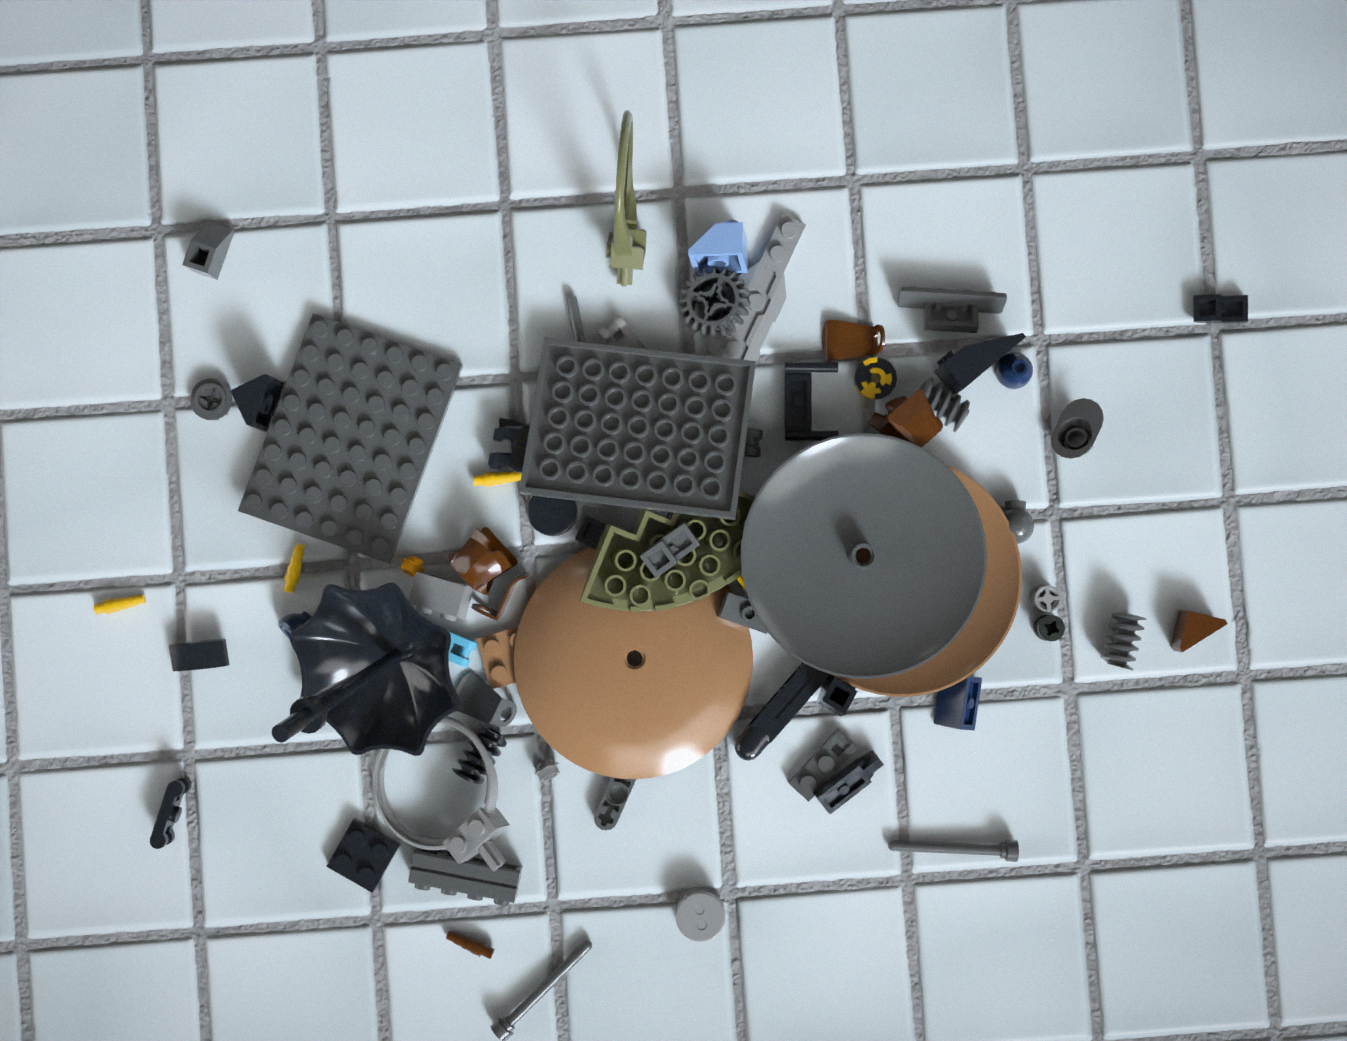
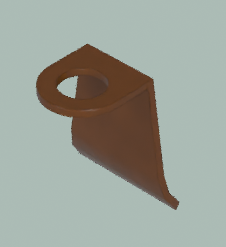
[822,320,885,362]
[471,572,529,621]

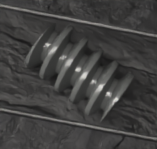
[919,377,970,432]
[1100,612,1147,671]

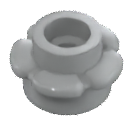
[534,759,560,782]

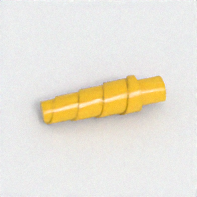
[473,471,522,487]
[283,543,305,593]
[94,594,146,615]

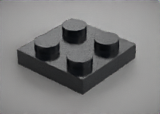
[326,818,401,893]

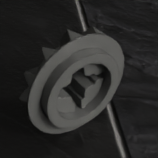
[190,378,233,420]

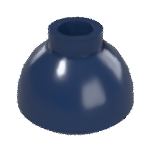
[996,352,1033,389]
[278,611,312,639]

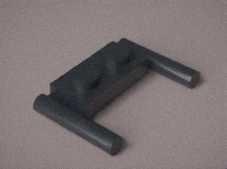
[784,362,838,441]

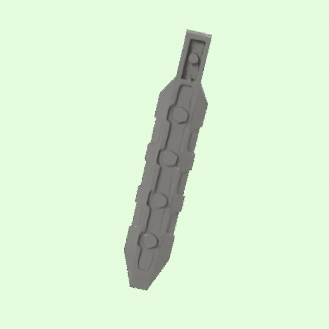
[704,214,806,362]

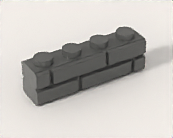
[408,847,523,906]

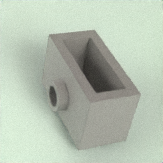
[408,572,474,621]

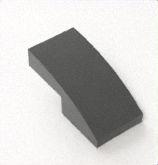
[640,521,700,578]

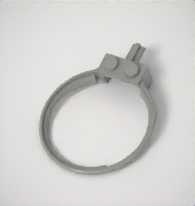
[372,716,510,872]

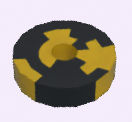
[854,357,897,400]

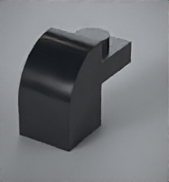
[817,674,858,717]

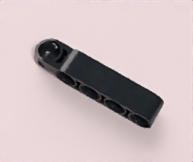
[734,662,830,761]

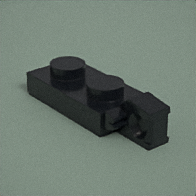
[813,750,884,814]

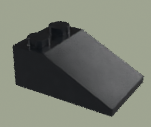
[933,333,1026,395]

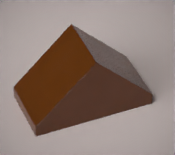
[1171,610,1228,652]

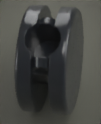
[527,496,578,536]

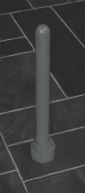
[888,840,1019,862]
[490,940,592,1041]

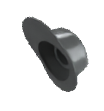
[1051,398,1104,459]

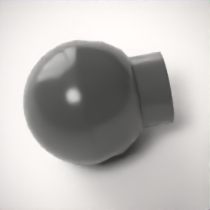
[1003,500,1034,544]

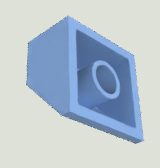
[688,220,748,274]

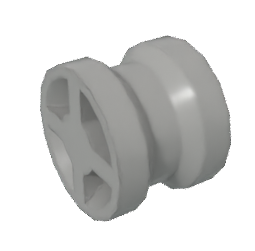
[1030,585,1061,612]

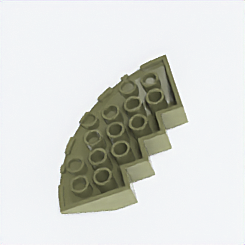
[579,490,755,612]

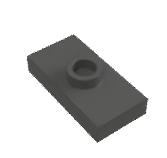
[717,592,767,634]

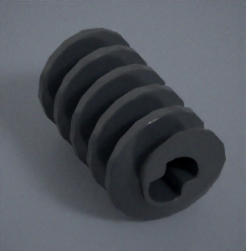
[452,723,507,784]

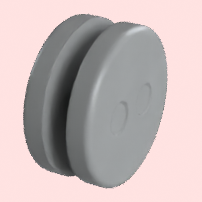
[676,888,725,942]

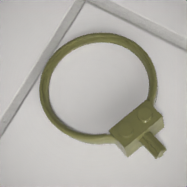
[606,110,647,286]

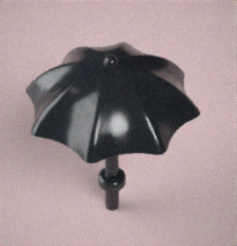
[272,582,461,756]

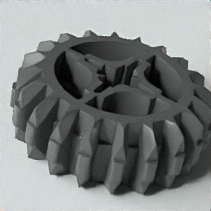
[679,266,751,339]

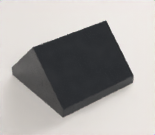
[230,374,284,432]

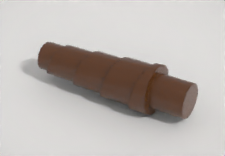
[446,930,495,959]

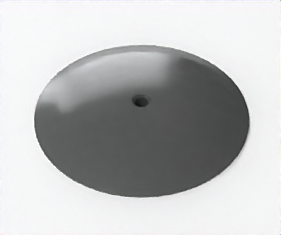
[741,433,987,679]

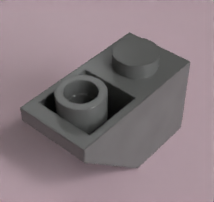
[182,221,235,280]

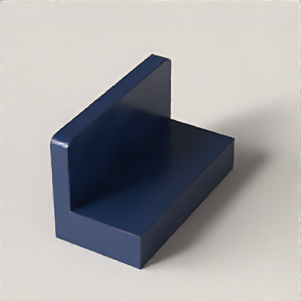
[933,676,982,731]

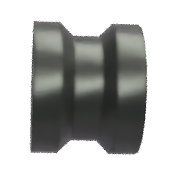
[1033,614,1065,642]

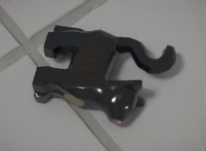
[488,418,530,473]

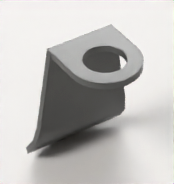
[455,671,517,727]

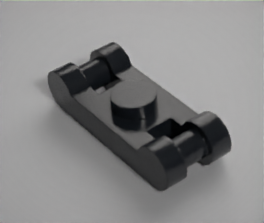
[150,777,192,849]

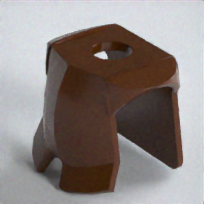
[871,389,943,448]
[448,527,518,594]

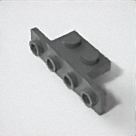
[897,286,1007,333]

